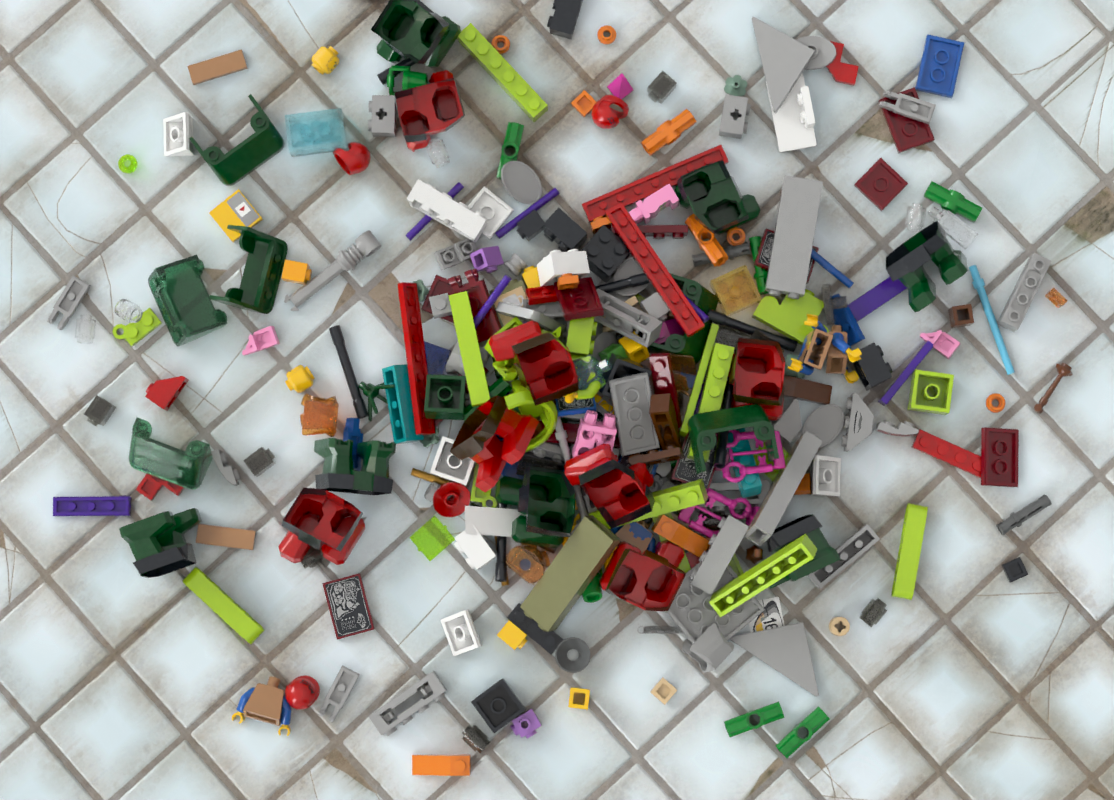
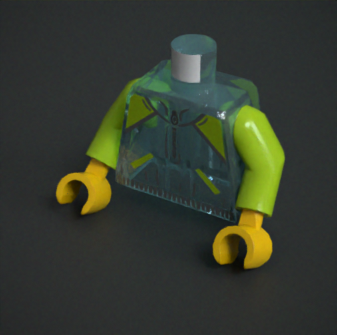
[563,354,612,403]

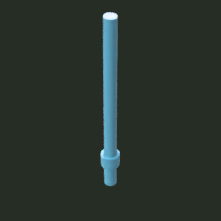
[969,265,1015,375]

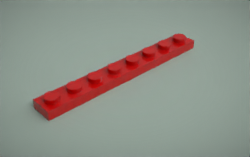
[582,145,729,223]
[605,202,705,337]
[397,282,435,435]

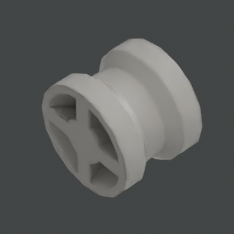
[504,253,527,277]

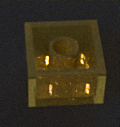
[709,265,762,317]

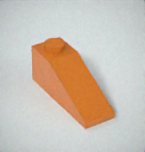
[651,514,709,557]
[412,754,471,776]

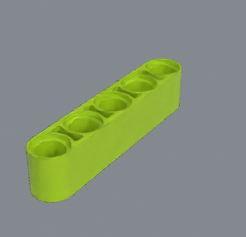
[892,503,928,600]
[182,566,264,645]

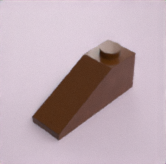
[776,375,832,405]
[649,393,682,450]

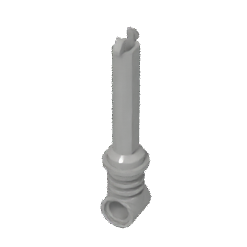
[284,230,381,311]

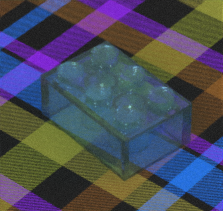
[285,108,348,157]

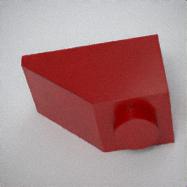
[145,376,189,411]

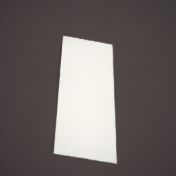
[465,506,526,537]

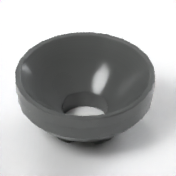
[555,637,591,673]

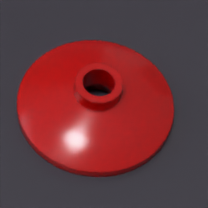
[433,482,471,517]

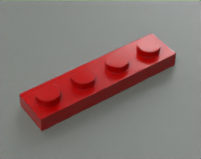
[912,429,981,478]

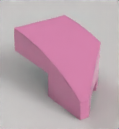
[242,326,280,356]
[920,330,960,359]

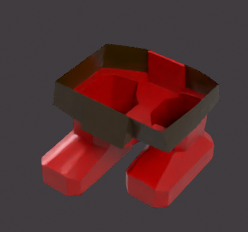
[489,321,579,406]
[728,338,785,420]
[450,395,539,492]
[599,540,686,611]

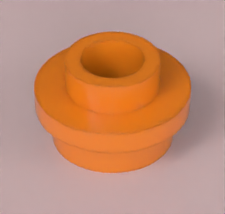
[597,25,616,45]
[491,35,510,54]
[726,227,746,246]
[986,393,1005,413]

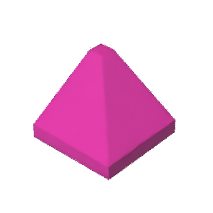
[607,73,633,99]

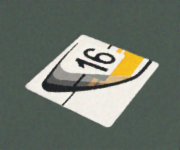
[749,597,785,633]

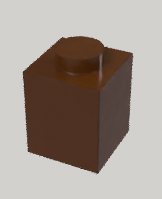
[948,304,974,328]

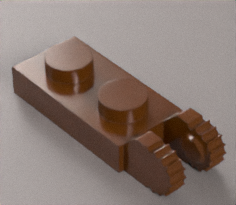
[628,445,685,466]

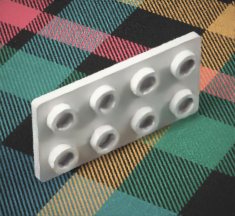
[766,73,817,153]

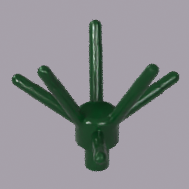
[358,382,395,421]

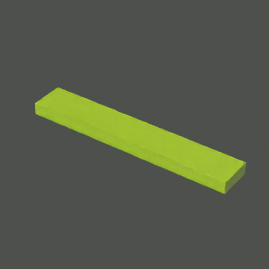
[448,291,491,407]
[679,323,719,437]

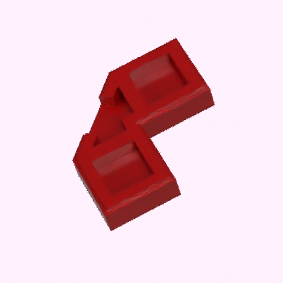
[826,41,859,86]
[135,469,190,501]

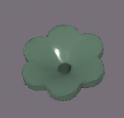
[724,75,747,96]
[412,280,429,302]
[420,425,440,448]

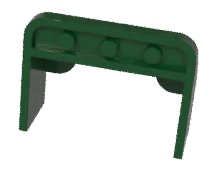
[189,94,285,186]
[209,225,288,314]
[647,273,718,366]
[688,404,779,474]

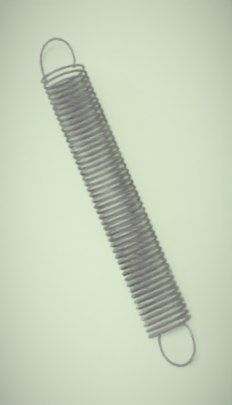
[638,626,684,634]

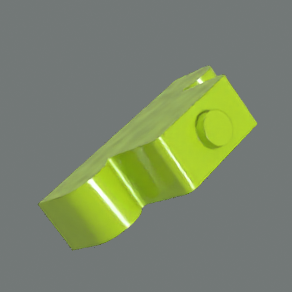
[752,289,829,345]

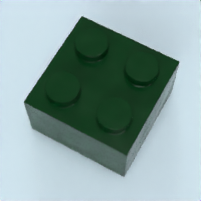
[424,374,467,420]

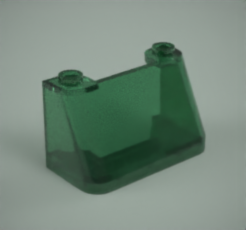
[148,255,227,346]
[128,417,213,490]

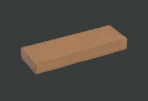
[187,49,248,85]
[196,524,256,550]

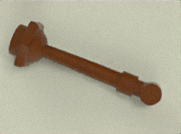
[1034,362,1073,413]
[746,545,763,564]

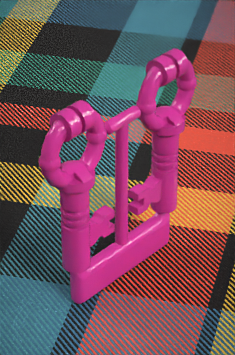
[716,430,786,483]
[678,488,753,538]

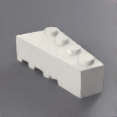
[407,179,488,243]

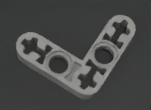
[496,302,566,336]

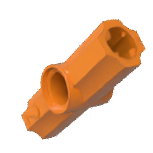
[641,109,696,156]
[685,214,728,267]

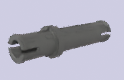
[692,242,751,267]
[996,494,1052,535]

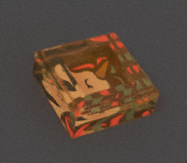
[1045,288,1068,308]

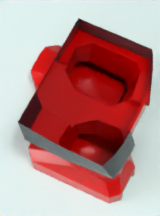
[395,70,465,152]
[564,443,655,529]
[278,488,366,565]

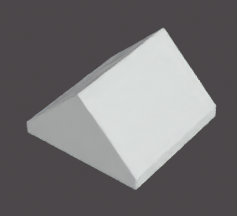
[163,112,194,157]
[810,455,841,497]
[441,609,482,656]

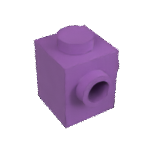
[470,246,504,273]
[511,708,542,739]

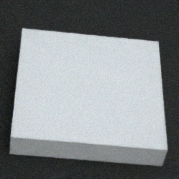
[468,186,514,240]

